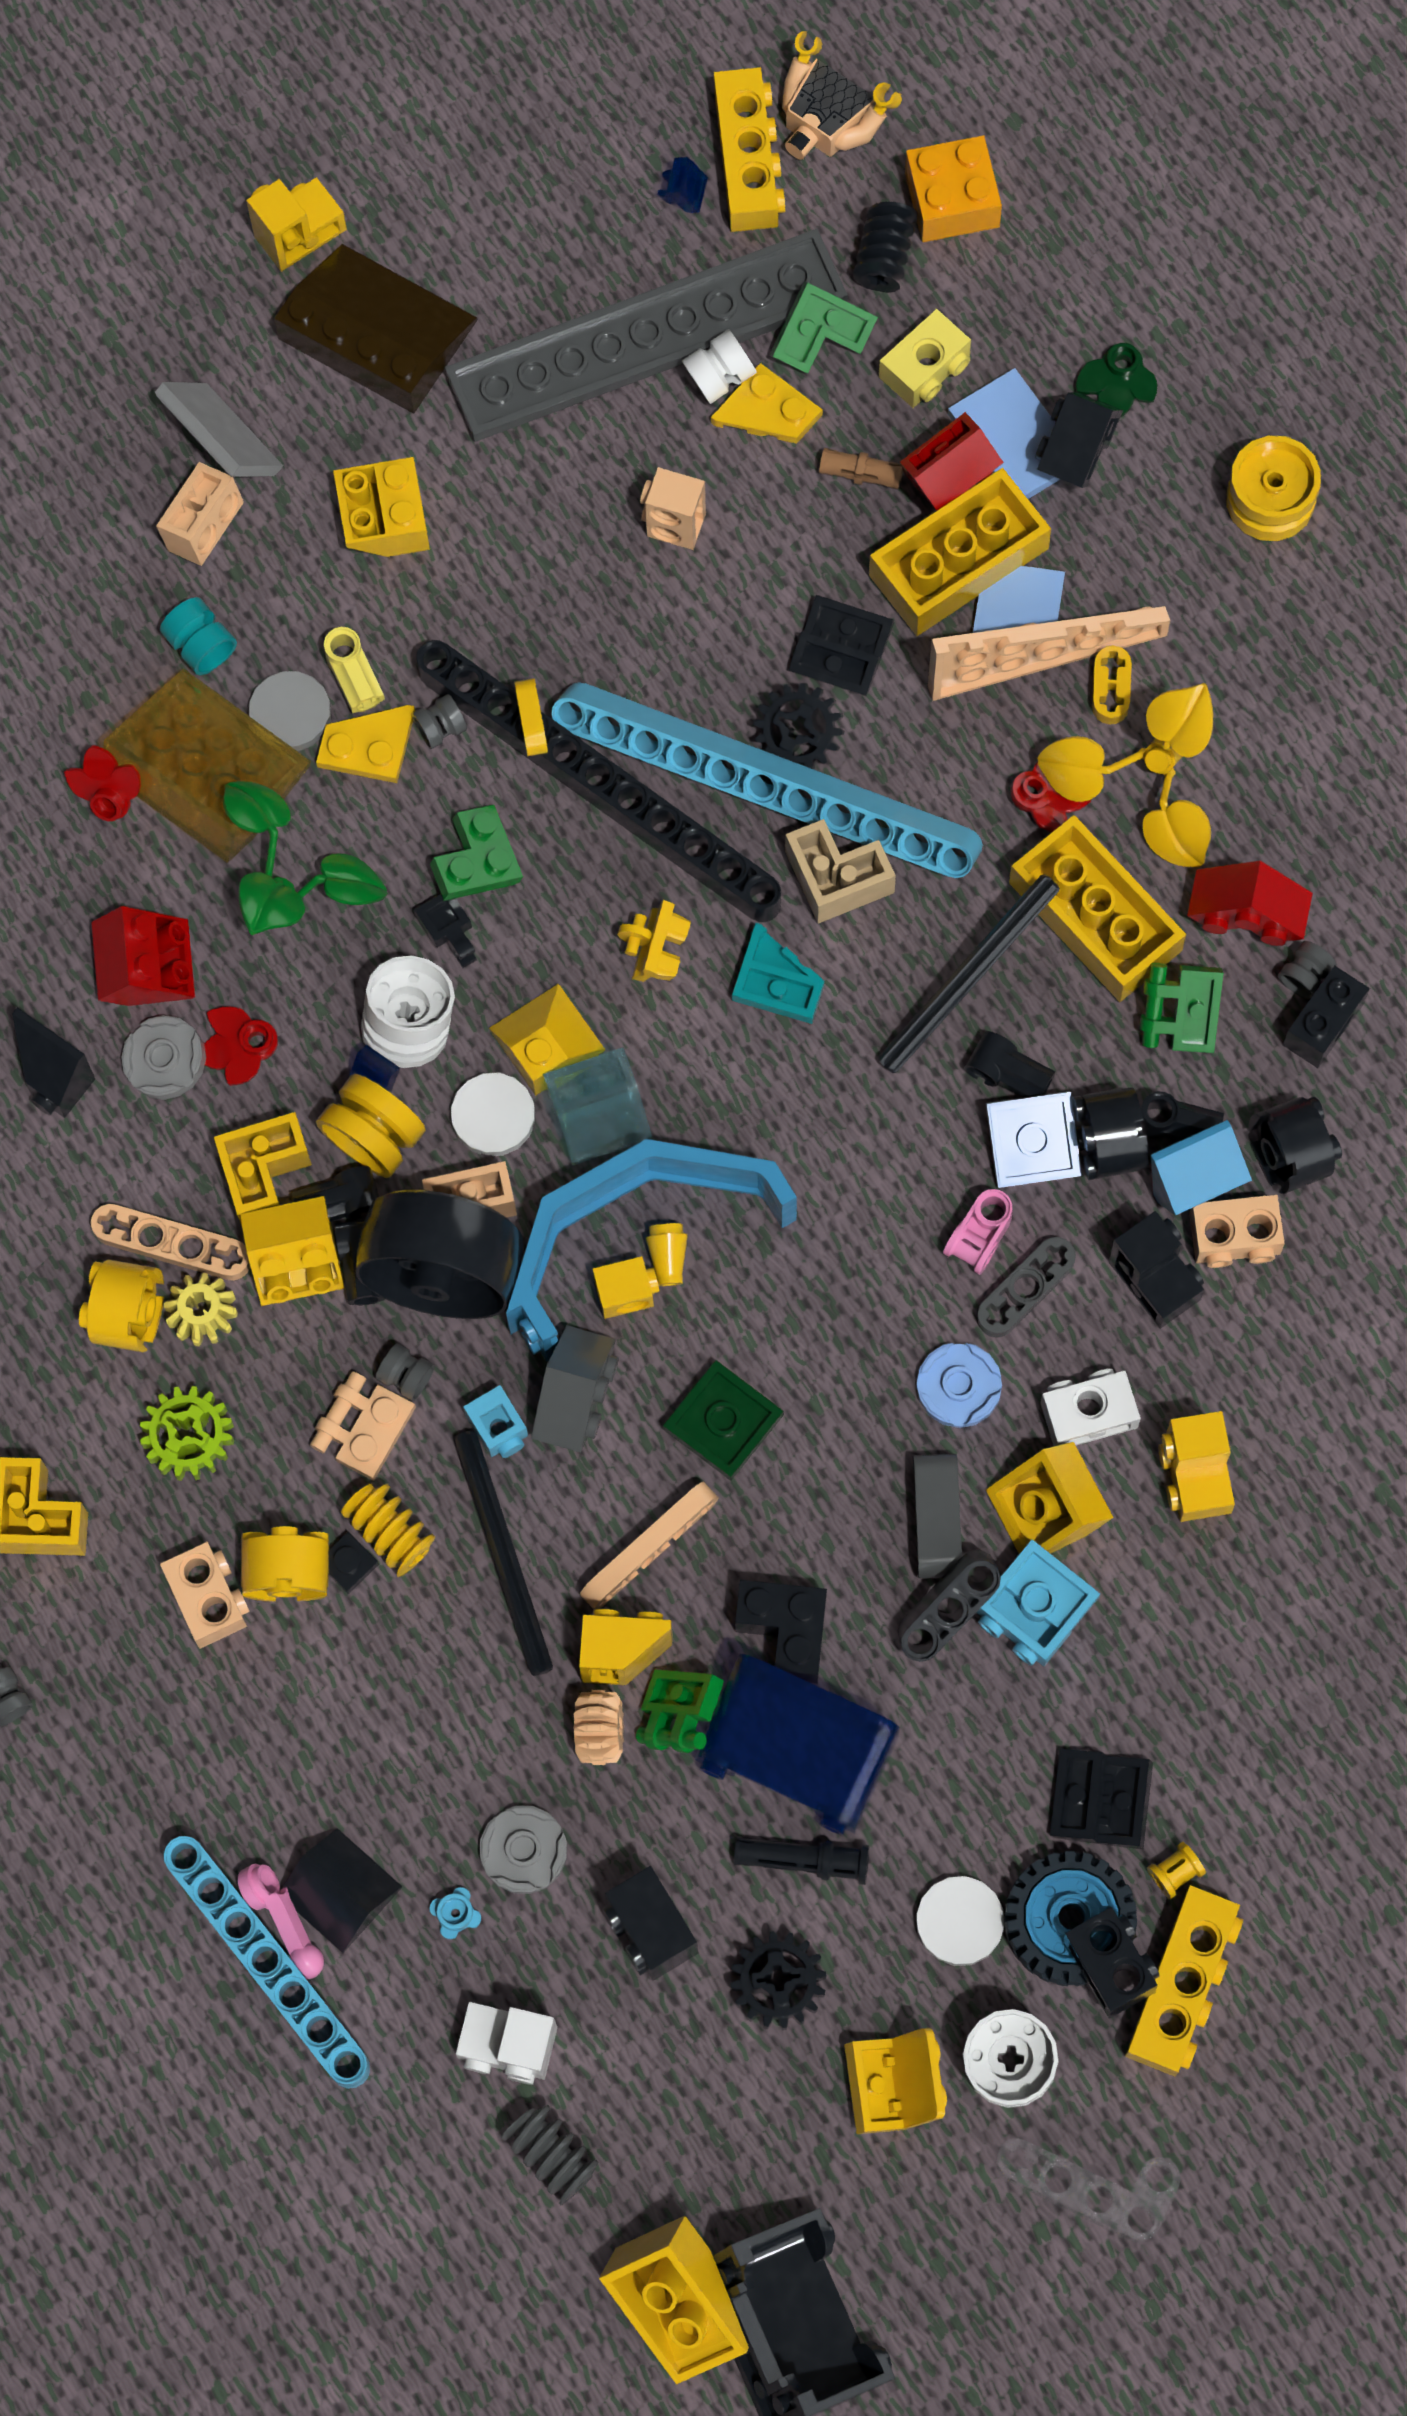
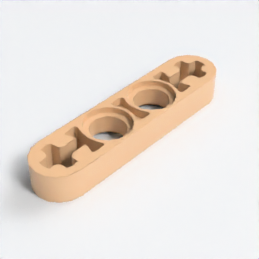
[91,1204,251,1280]
[580,1482,719,1610]

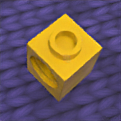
[593,1256,660,1319]

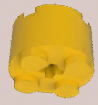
[79,1259,164,1352]
[241,1526,329,1601]

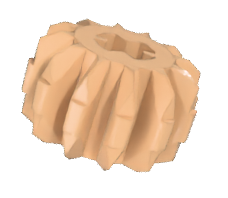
[573,1690,624,1765]

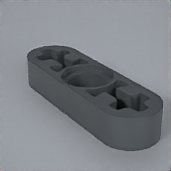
[977,1237,1076,1338]

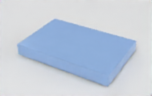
[948,368,1060,499]

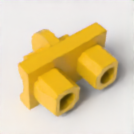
[617,900,691,982]

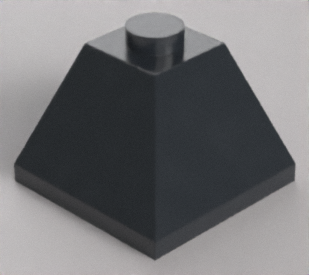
[12,1007,95,1118]

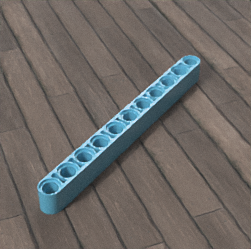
[552,682,983,878]

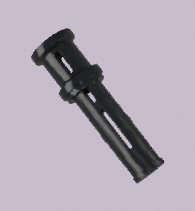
[734,1837,870,1885]

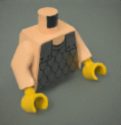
[782,31,902,160]

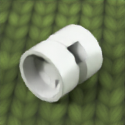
[682,329,757,404]

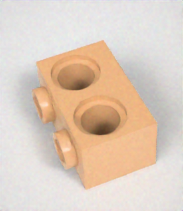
[156,462,244,566]
[640,467,706,550]
[1189,1195,1285,1268]
[160,1542,250,1649]

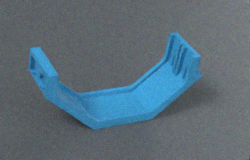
[506,1139,797,1362]

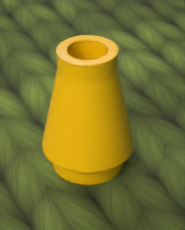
[645,1223,688,1286]

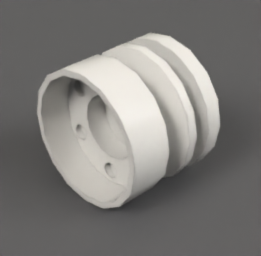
[361,956,455,1068]
[963,2009,1058,2108]

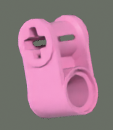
[943,1189,1012,1275]

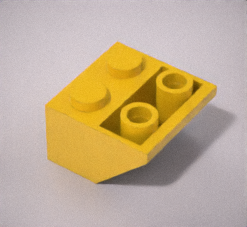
[333,457,430,557]
[240,1196,345,1306]
[579,1609,673,1685]

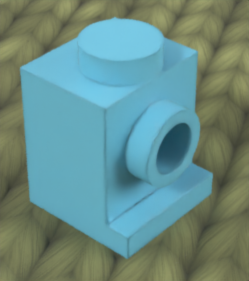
[463,1385,528,1458]

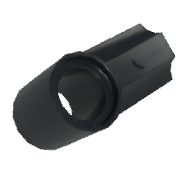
[964,1031,1056,1098]
[1140,1091,1224,1141]
[292,1166,379,1222]
[335,1220,385,1306]

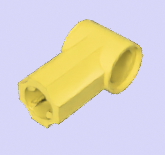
[324,627,385,713]

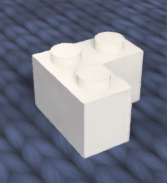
[456,2002,558,2085]

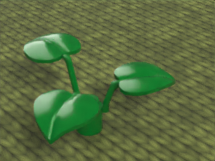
[222,781,388,935]

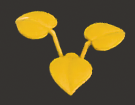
[1037,683,1213,867]

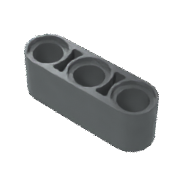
[913,1454,962,1578]

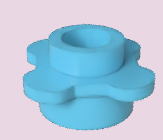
[430,1887,481,1940]

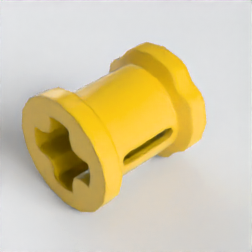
[1147,1841,1206,1900]

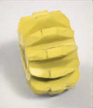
[164,1272,238,1347]

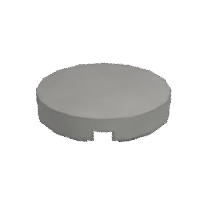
[249,671,331,752]
[121,1015,206,1100]
[480,1806,567,1894]

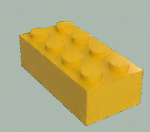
[869,467,1051,636]
[1009,815,1186,1002]

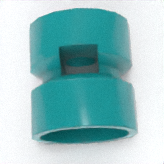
[160,597,237,676]

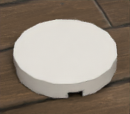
[451,1073,535,1156]
[916,1876,1005,1966]

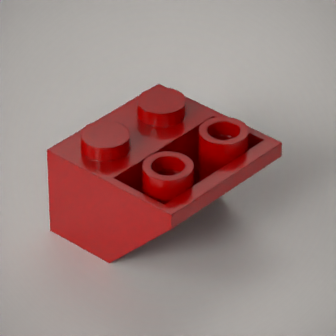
[900,412,1004,511]
[91,906,195,1006]

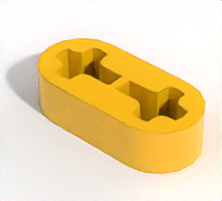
[1092,645,1132,725]
[514,678,548,757]

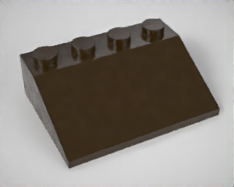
[274,244,478,414]

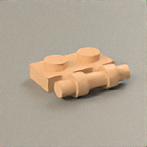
[310,1371,416,1481]

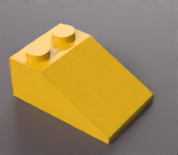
[599,2216,749,2384]

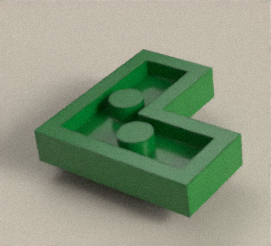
[770,281,878,374]
[430,805,523,901]

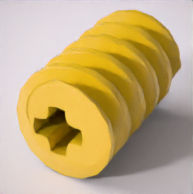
[341,1483,435,1578]

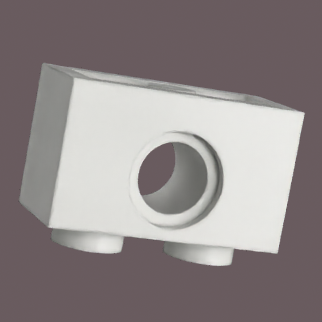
[1041,1369,1141,1446]

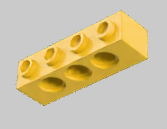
[714,67,785,232]
[1125,1885,1244,2077]

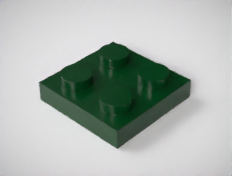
[663,1360,784,1481]

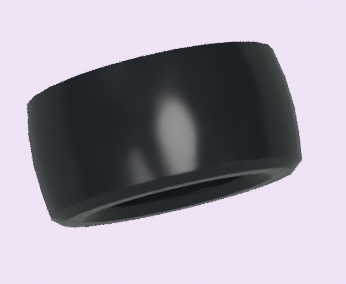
[356,1190,523,1319]

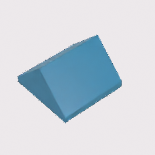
[1151,1120,1252,1215]

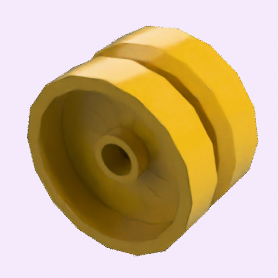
[1226,435,1321,541]
[316,1074,426,1178]

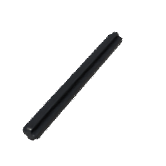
[878,874,1060,1073]
[454,1430,553,1676]

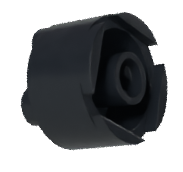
[1073,1087,1149,1180]
[1249,1097,1342,1194]

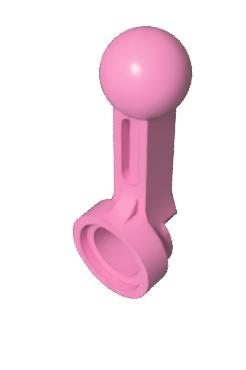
[238,1864,324,1980]

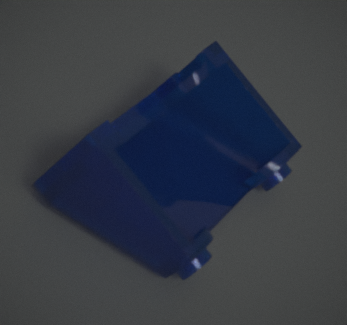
[695,1654,900,1836]

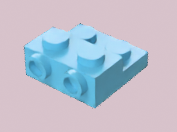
[976,1540,1100,1666]

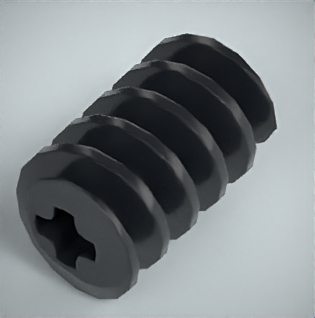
[853,202,918,293]

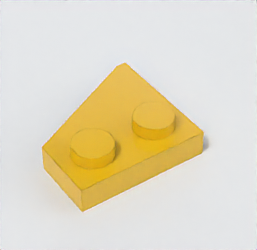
[711,363,823,444]
[316,705,415,783]

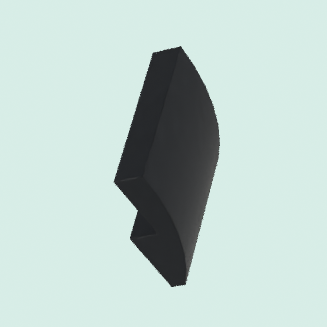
[789,595,895,696]
[1050,1749,1153,1850]

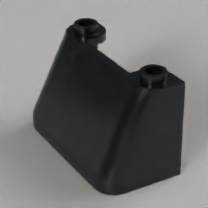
[713,2208,895,2416]

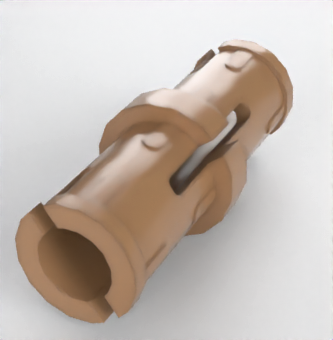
[819,448,903,490]

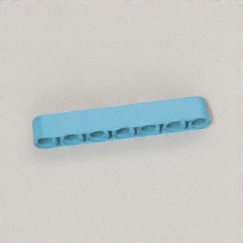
[164,1836,370,2089]

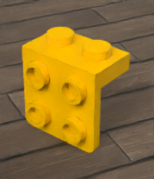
[844,2028,947,2134]

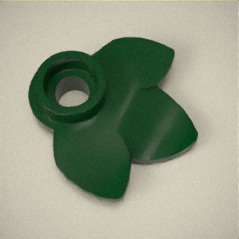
[1076,343,1158,417]

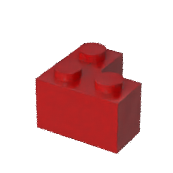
[1187,860,1313,946]

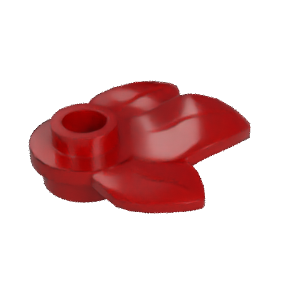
[64,745,141,821]
[1011,761,1091,832]
[204,1007,278,1086]

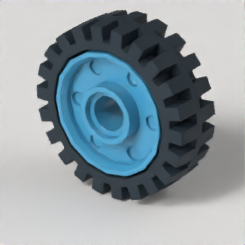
[1005,1851,1137,1986]

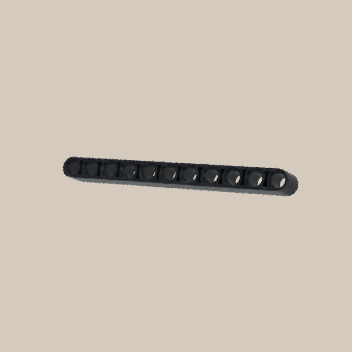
[416,640,781,922]

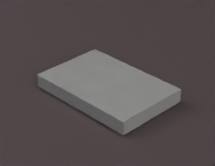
[155,382,283,477]

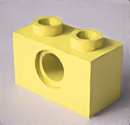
[879,309,971,408]

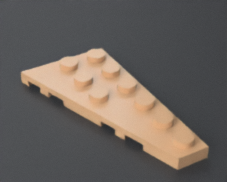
[928,606,1170,701]

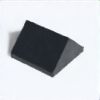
[282,1828,402,1953]

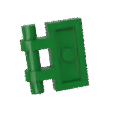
[1139,963,1224,1053]
[636,1669,724,1753]

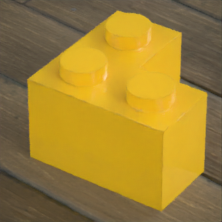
[246,177,347,272]
[214,1112,312,1226]
[1158,1411,1235,1522]
[0,1457,88,1556]

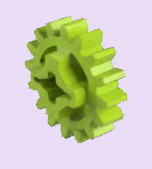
[140,1386,234,1481]

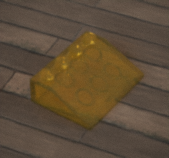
[103,668,311,863]

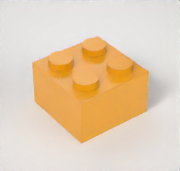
[905,135,1002,242]

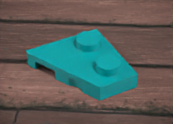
[732,923,824,1024]

